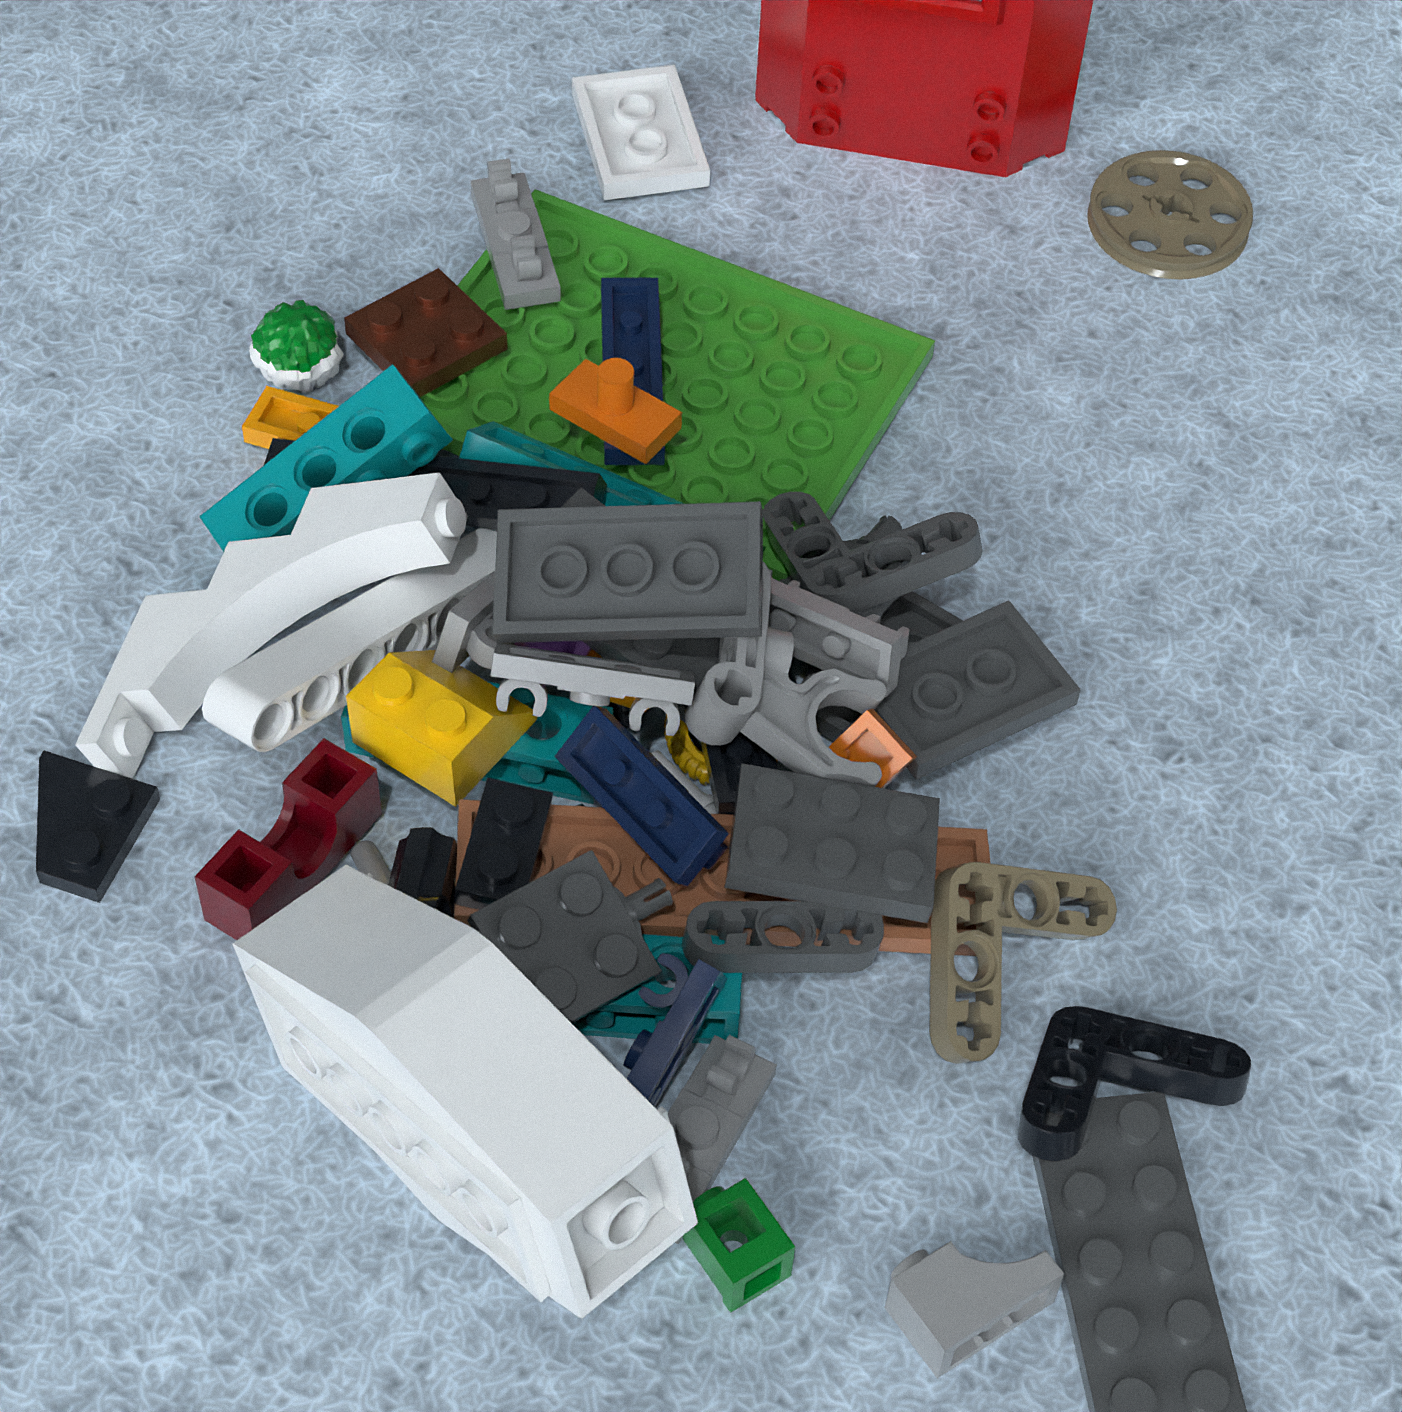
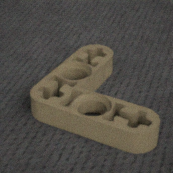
[929,862,1117,1064]

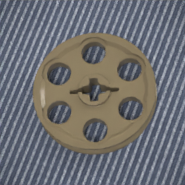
[1087,150,1253,279]

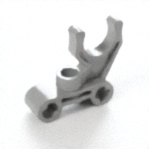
[684,562,886,787]

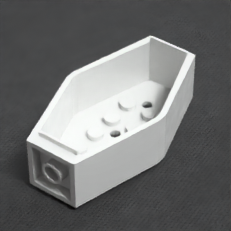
[232,864,698,1319]

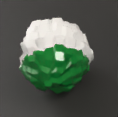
[249,300,344,393]

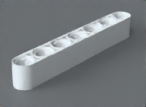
[202,528,497,752]

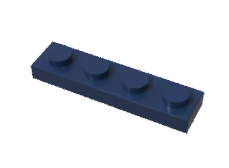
[601,277,665,465]

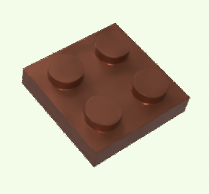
[344,268,507,397]

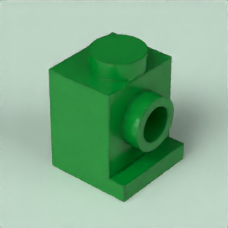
[683,1178,795,1313]

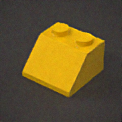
[346,650,537,807]

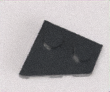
[36,750,160,903]

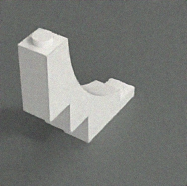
[75,473,468,779]

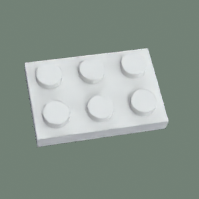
[572,65,710,200]

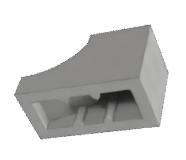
[885,1241,1064,1379]

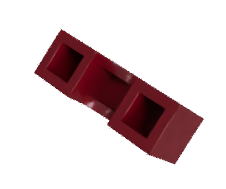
[194,738,382,940]

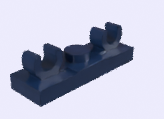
[555,706,729,886]
[623,954,728,1107]

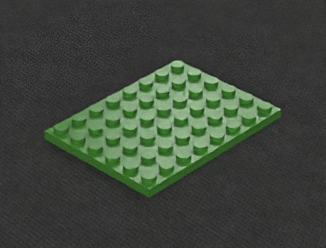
[420,189,935,581]

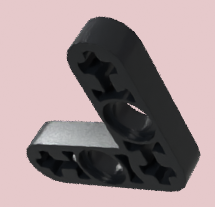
[1018,1006,1251,1161]

